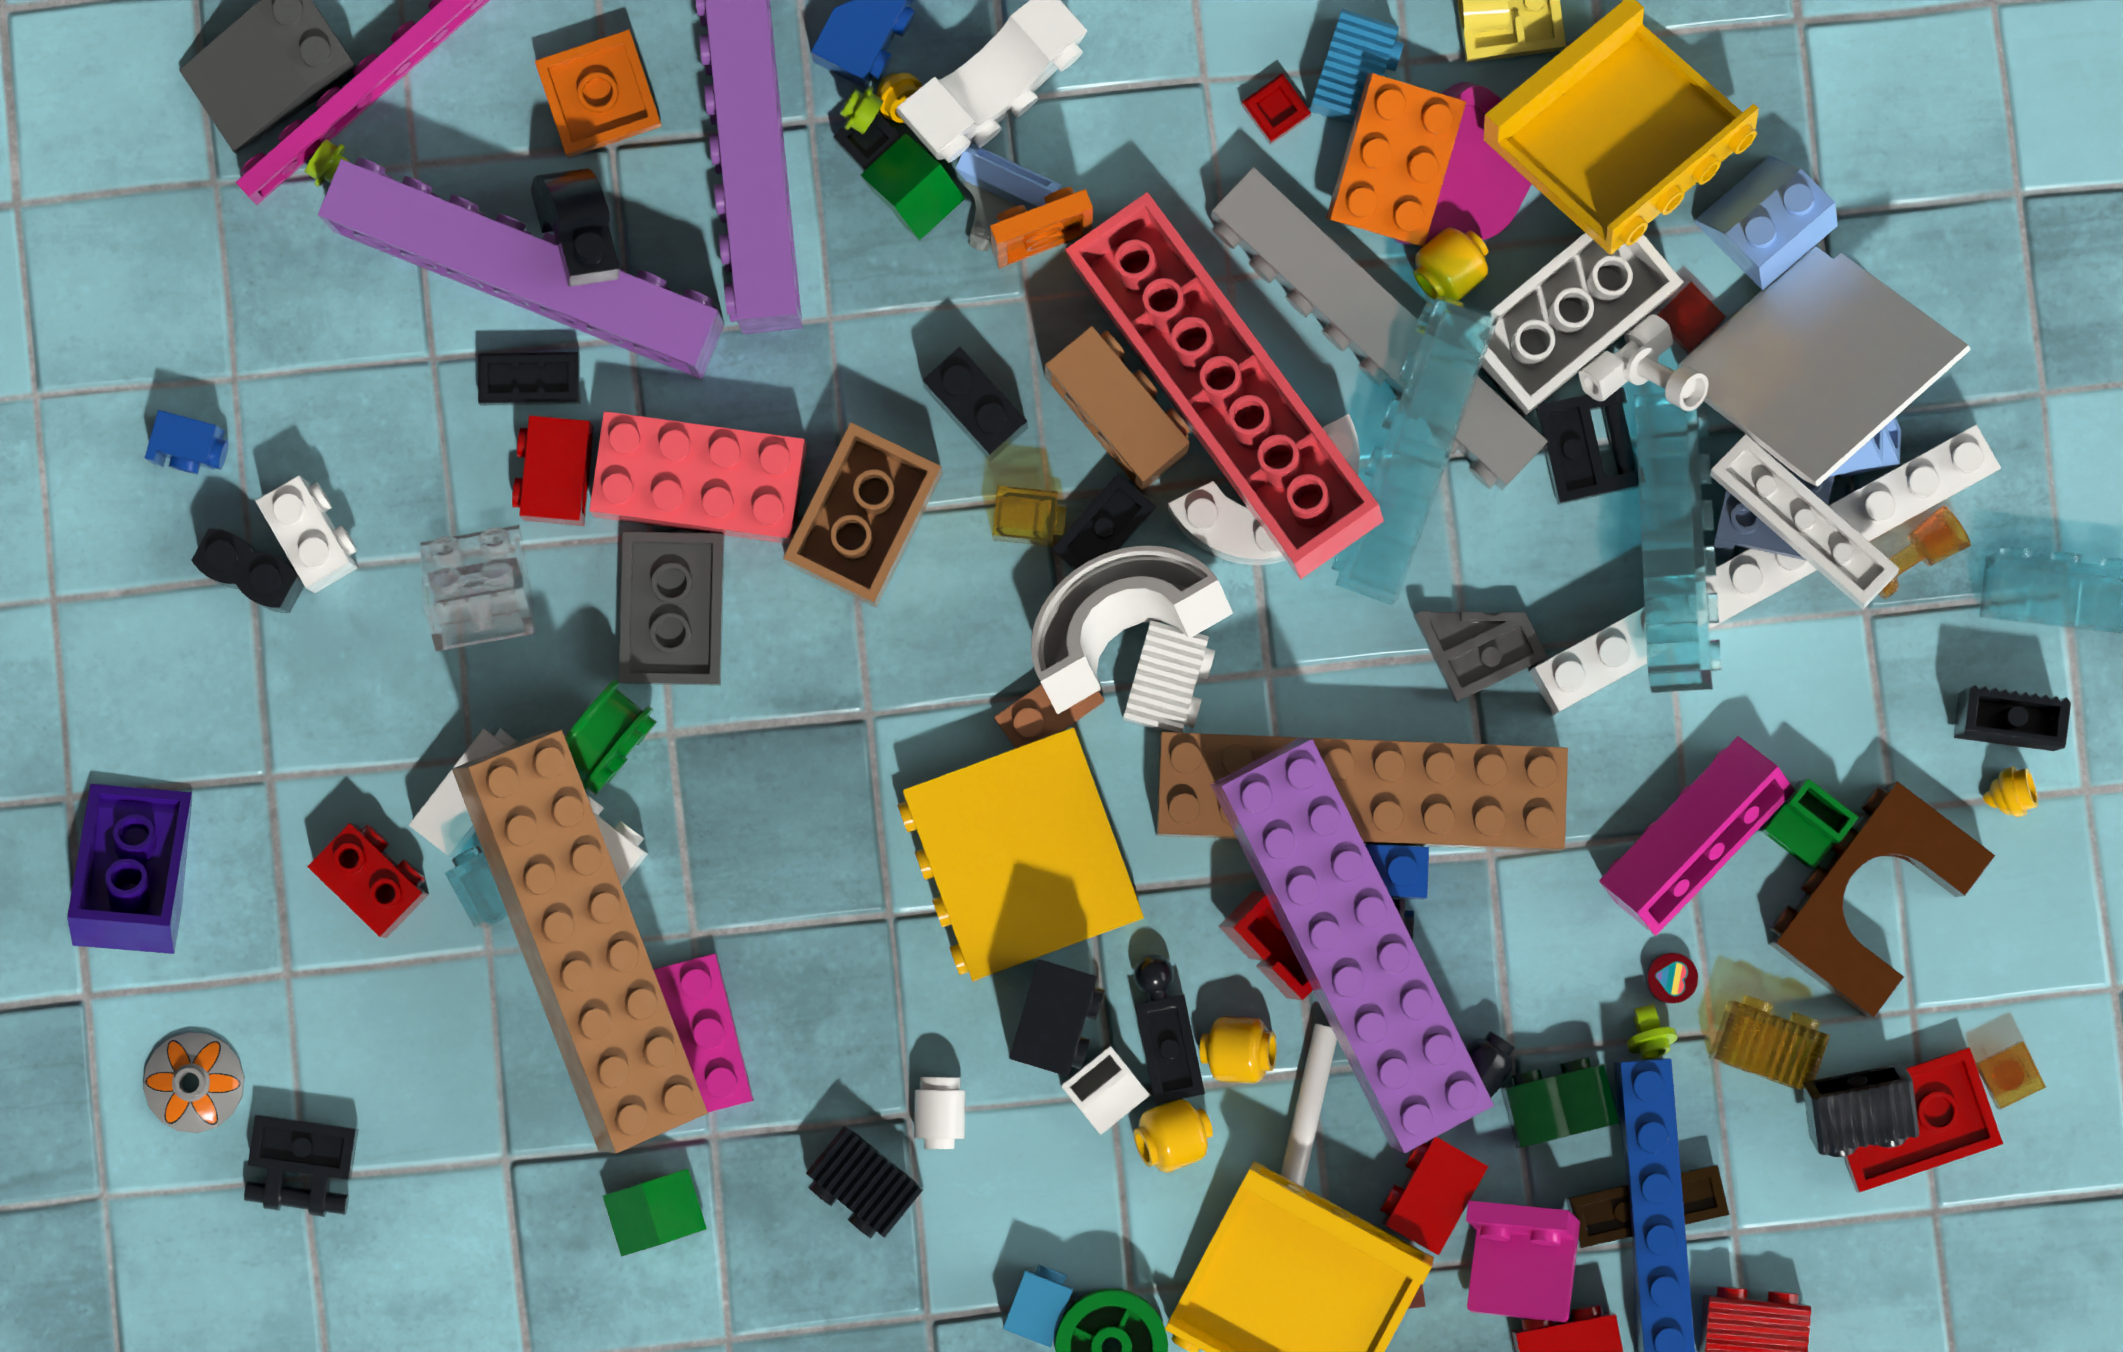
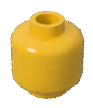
[1413,227,1489,302]
[1199,1016,1277,1084]
[1134,1099,1213,1173]

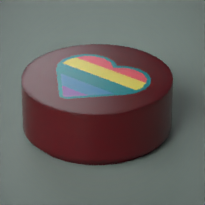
[1646,953,1698,1004]

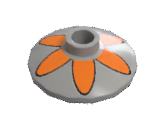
[143,1032,245,1133]

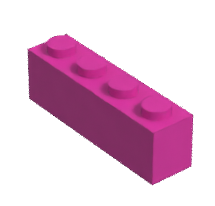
[1599,736,1795,936]

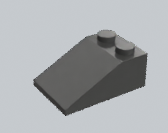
[179,0,356,153]

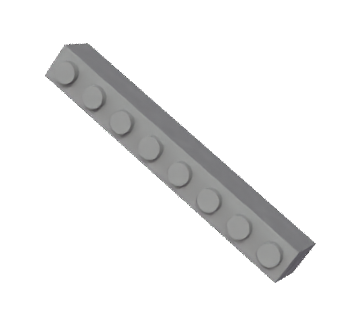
[1211,167,1548,491]

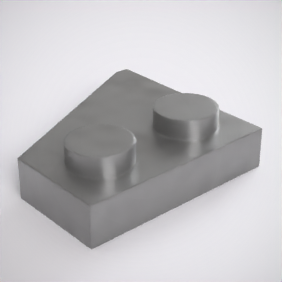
[1413,611,1548,703]

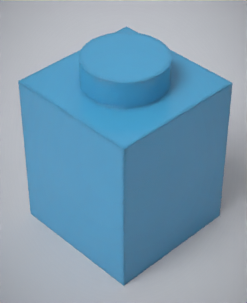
[1003,1264,1073,1348]

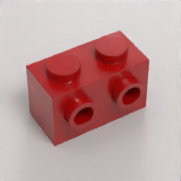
[307,823,429,938]

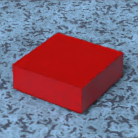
[1241,73,1311,145]

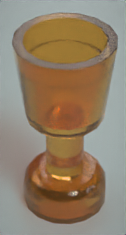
[1878,505,1971,600]

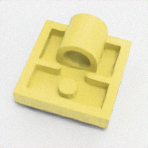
[1457,0,1566,63]

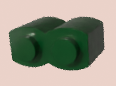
[1502,1057,1619,1148]

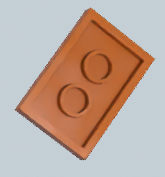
[1326,73,1467,247]
[990,187,1093,269]

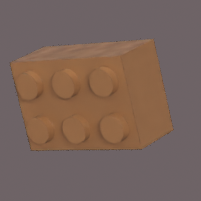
[1045,326,1190,492]
[783,422,943,608]

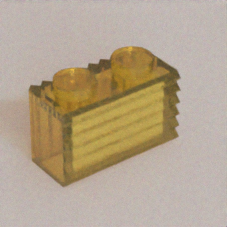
[1709,995,1830,1092]

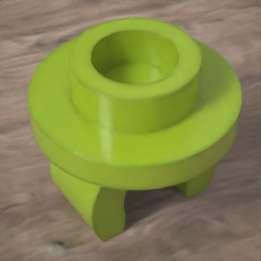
[1627,1004,1678,1059]

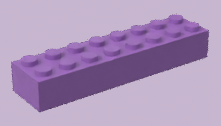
[695,0,803,334]
[318,157,725,380]
[1210,738,1494,1153]

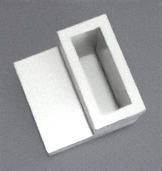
[1061,1046,1150,1135]

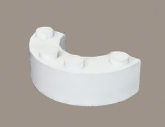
[896,0,1087,163]
[1167,414,1360,565]
[1031,546,1233,714]

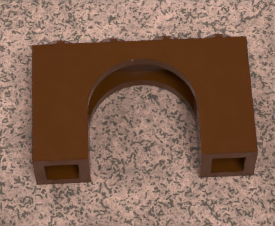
[1769,781,1995,1017]

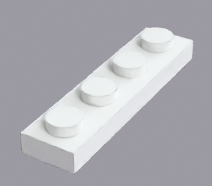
[1710,434,1899,610]

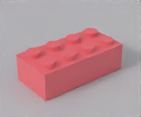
[589,411,807,544]

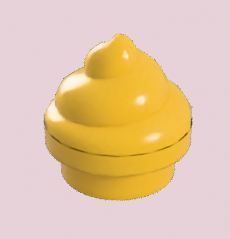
[876,73,923,123]
[1983,766,2038,817]

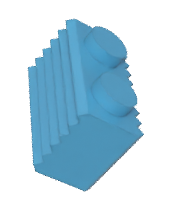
[1310,9,1404,125]

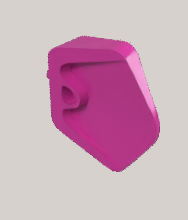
[1392,82,1532,245]

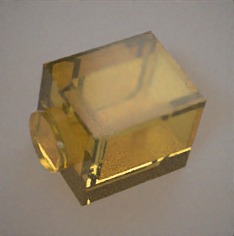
[992,485,1067,547]

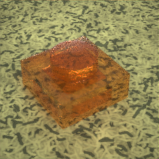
[1976,1041,2046,1109]

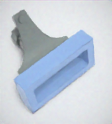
[956,143,1062,251]

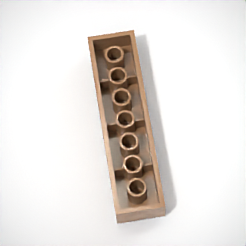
[452,730,708,1154]
[1156,732,1568,852]

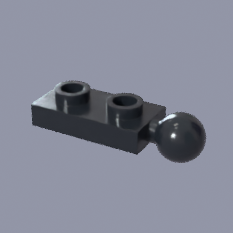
[1134,955,1205,1105]

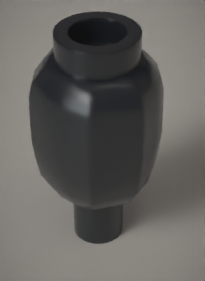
[1466,1031,1515,1098]

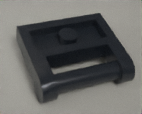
[1536,387,1646,505]

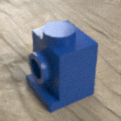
[145,410,229,474]

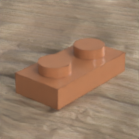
[994,684,1105,749]

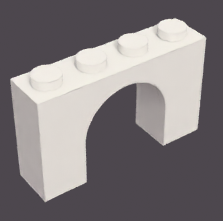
[409,728,648,887]

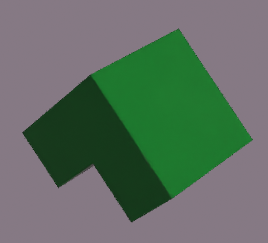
[860,133,965,241]
[1761,778,1859,870]
[603,1169,707,1256]

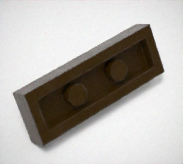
[1567,1164,1729,1248]

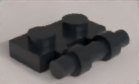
[244,1115,359,1217]

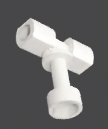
[1578,314,1709,411]

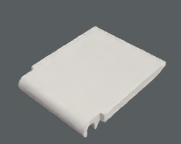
[1678,246,1971,487]

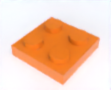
[535,29,662,158]

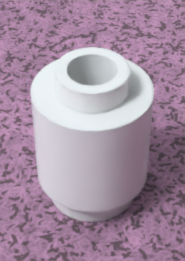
[914,1077,966,1149]

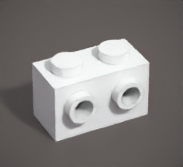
[255,476,358,593]

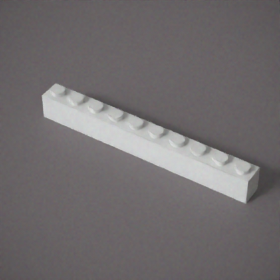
[1529,424,2001,715]

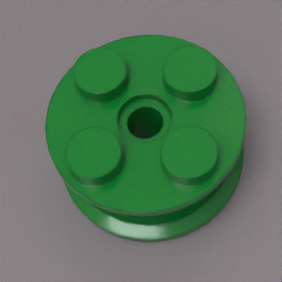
[565,679,657,796]
[1055,1288,1168,1352]

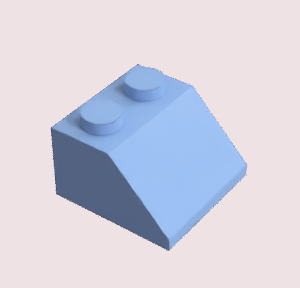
[1695,156,1838,290]

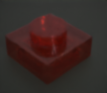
[1657,282,1726,354]

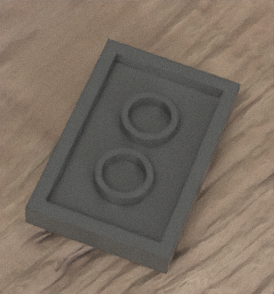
[619,532,725,686]

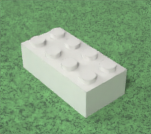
[1459,233,1684,418]

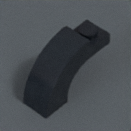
[531,168,620,287]

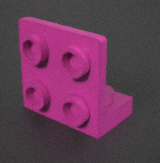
[1466,1200,1580,1322]

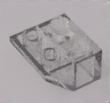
[420,525,535,651]

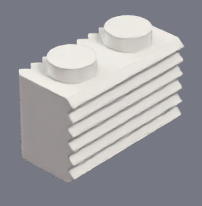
[1123,620,1215,733]

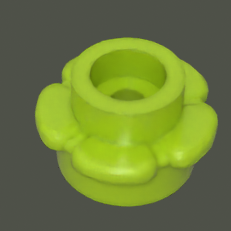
[840,86,884,134]
[304,139,349,187]

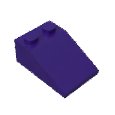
[67,784,192,954]

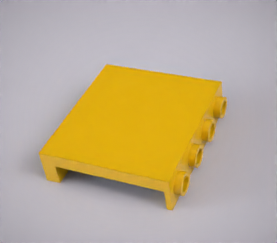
[1483,0,1759,255]
[897,727,1144,982]
[1165,1161,1434,1352]

